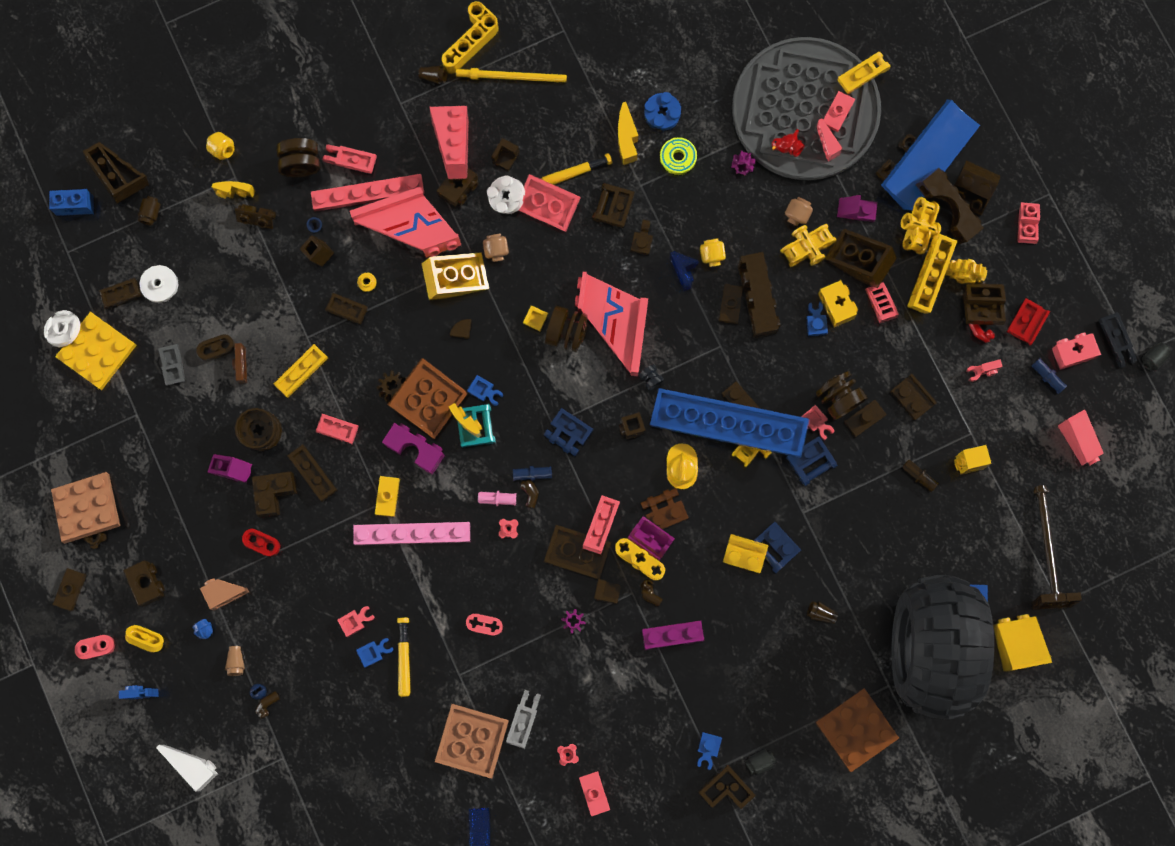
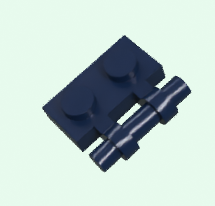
[543,408,593,456]

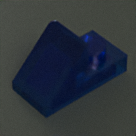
[670,251,699,291]

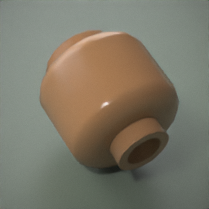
[785,197,813,226]
[483,233,509,262]

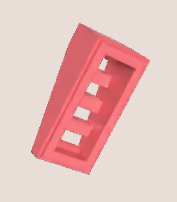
[816,118,842,162]
[866,282,899,324]

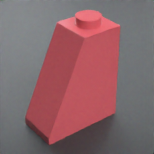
[1058,410,1104,466]

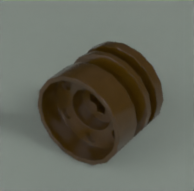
[545,305,588,353]
[816,371,868,420]
[235,408,282,451]

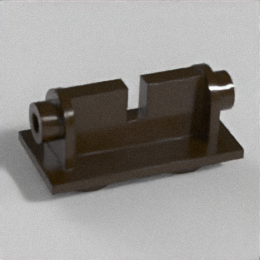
[235,204,276,229]

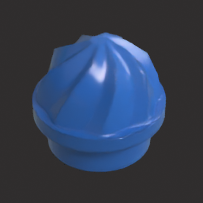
[193,619,213,639]

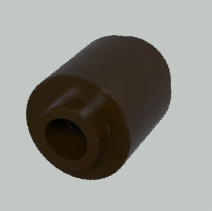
[138,196,161,226]

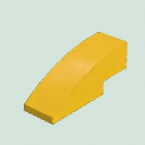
[618,102,638,165]

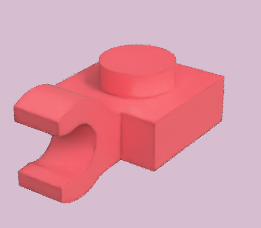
[966,360,1003,382]

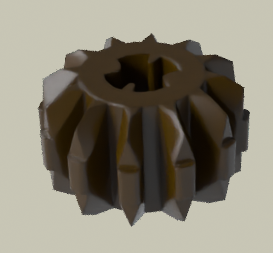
[376,371,407,402]

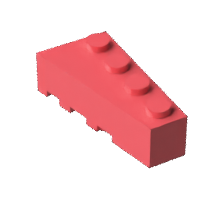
[430,106,469,179]

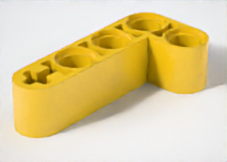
[442,1,499,74]

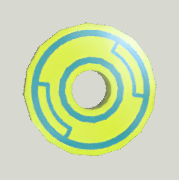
[660,138,697,175]

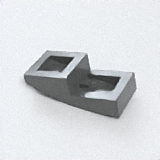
[158,344,185,385]

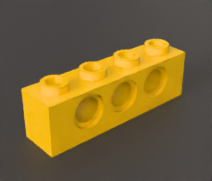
[907,234,957,314]

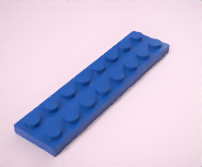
[650,388,810,458]

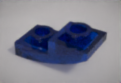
[469,808,490,846]

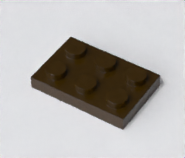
[544,525,611,579]

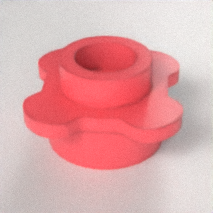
[499,519,518,539]
[557,744,579,766]

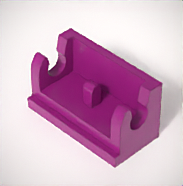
[627,516,675,561]

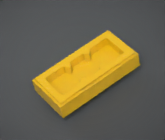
[375,476,400,517]

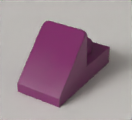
[837,195,877,222]

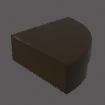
[450,319,472,339]

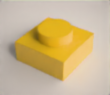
[523,306,548,332]

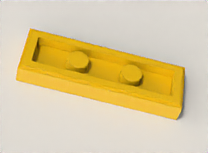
[274,344,328,398]

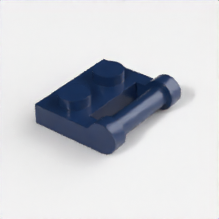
[786,437,838,486]
[754,522,801,573]

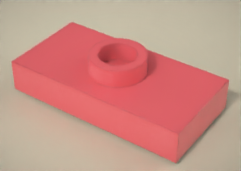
[823,91,855,133]
[315,414,359,444]
[579,771,610,816]

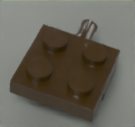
[962,280,1006,325]

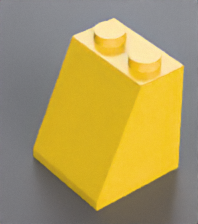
[993,614,1052,671]

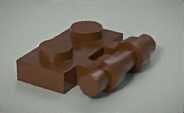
[641,488,689,530]

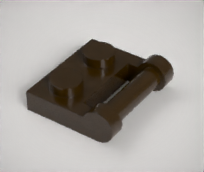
[592,183,635,228]

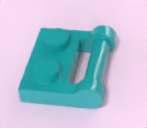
[458,404,496,448]

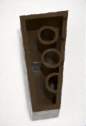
[738,252,781,338]

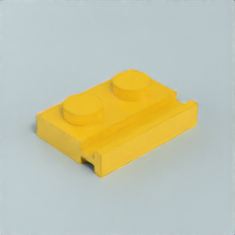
[723,534,768,573]

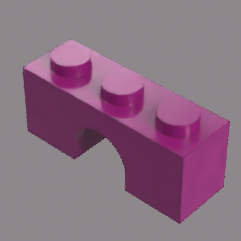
[382,423,445,475]
[642,621,704,650]

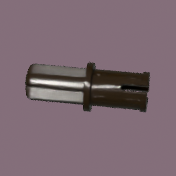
[902,460,939,492]

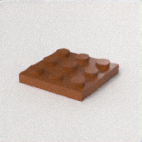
[387,358,468,439]
[815,688,899,772]

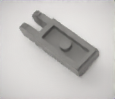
[506,690,541,749]

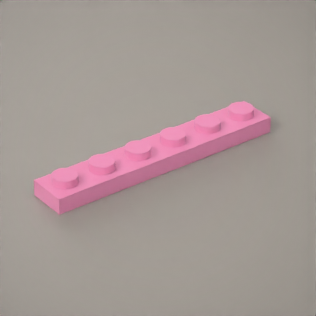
[354,522,470,545]

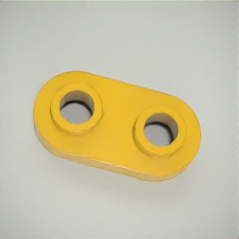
[125,625,164,652]

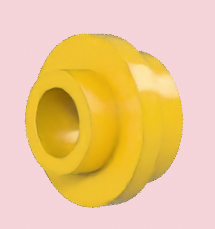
[357,273,376,292]

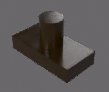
[844,400,887,438]

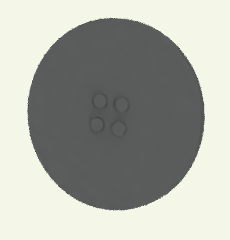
[732,37,881,180]

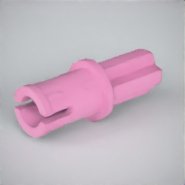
[478,491,516,506]

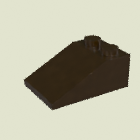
[825,229,897,288]

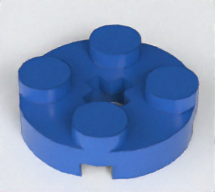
[644,92,681,131]

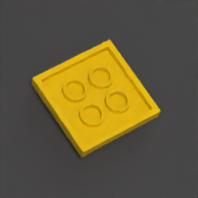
[55,312,136,390]

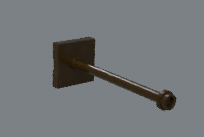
[1032,485,1082,610]

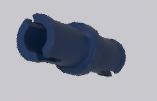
[1031,358,1067,394]
[513,466,552,481]

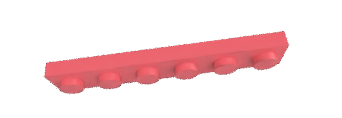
[311,174,425,212]

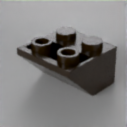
[954,160,1000,215]

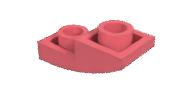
[1018,202,1040,244]

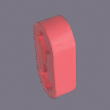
[466,614,503,636]

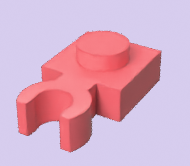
[802,405,834,441]
[337,606,375,637]

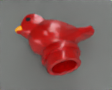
[771,129,805,157]

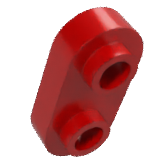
[242,529,280,557]

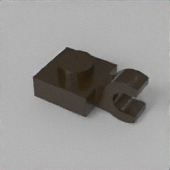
[631,220,653,255]

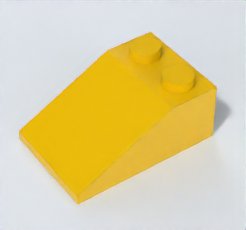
[422,253,489,300]

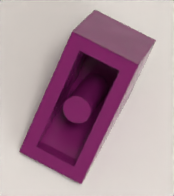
[208,454,252,482]

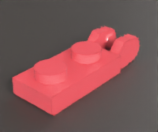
[322,145,377,174]

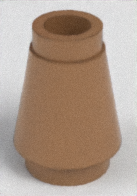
[225,646,245,676]

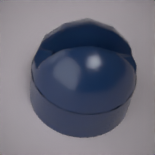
[307,217,322,232]
[250,684,267,700]

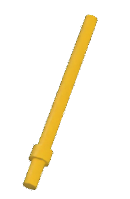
[456,68,567,82]

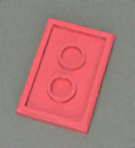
[518,174,581,232]

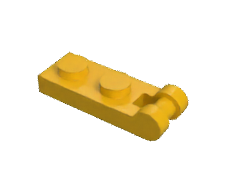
[837,52,891,94]

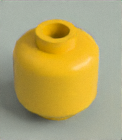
[206,132,234,160]
[700,239,726,267]

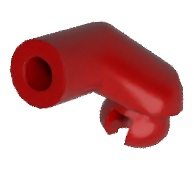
[969,324,995,342]

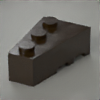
[83,142,149,204]

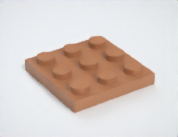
[51,472,120,544]
[435,704,509,779]

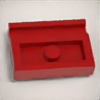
[1006,298,1050,345]

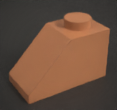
[200,578,249,610]

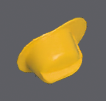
[667,443,698,489]

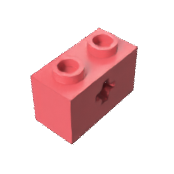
[1052,332,1101,370]

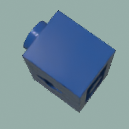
[49,189,94,216]

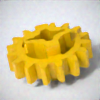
[945,259,987,284]

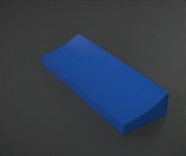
[881,100,980,210]

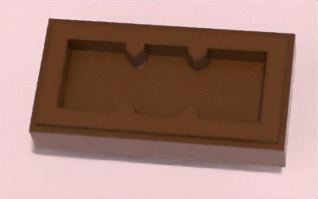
[232,343,247,385]

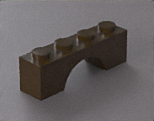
[915,168,984,244]

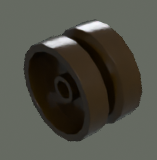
[276,138,320,177]

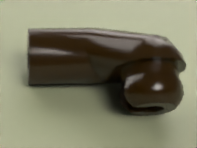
[255,691,280,719]

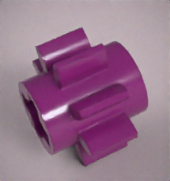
[731,151,755,176]
[561,609,586,634]

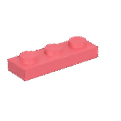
[583,496,620,554]

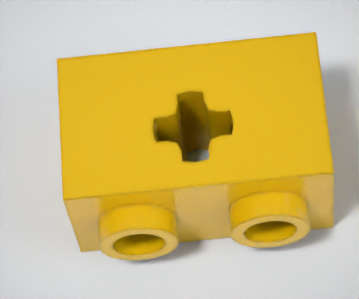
[818,280,858,327]
[954,445,991,475]

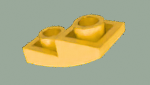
[211,181,255,199]
[448,403,482,438]

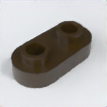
[196,334,235,361]

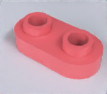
[75,635,115,659]

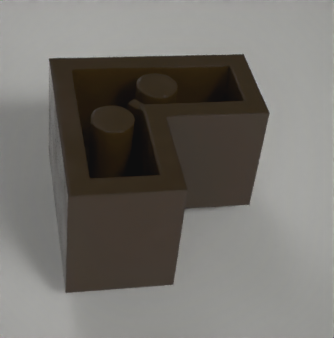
[252,471,297,518]
[698,765,756,809]

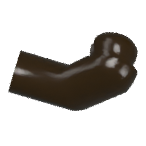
[520,480,539,509]
[640,579,663,607]

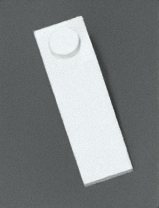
[156,745,218,791]

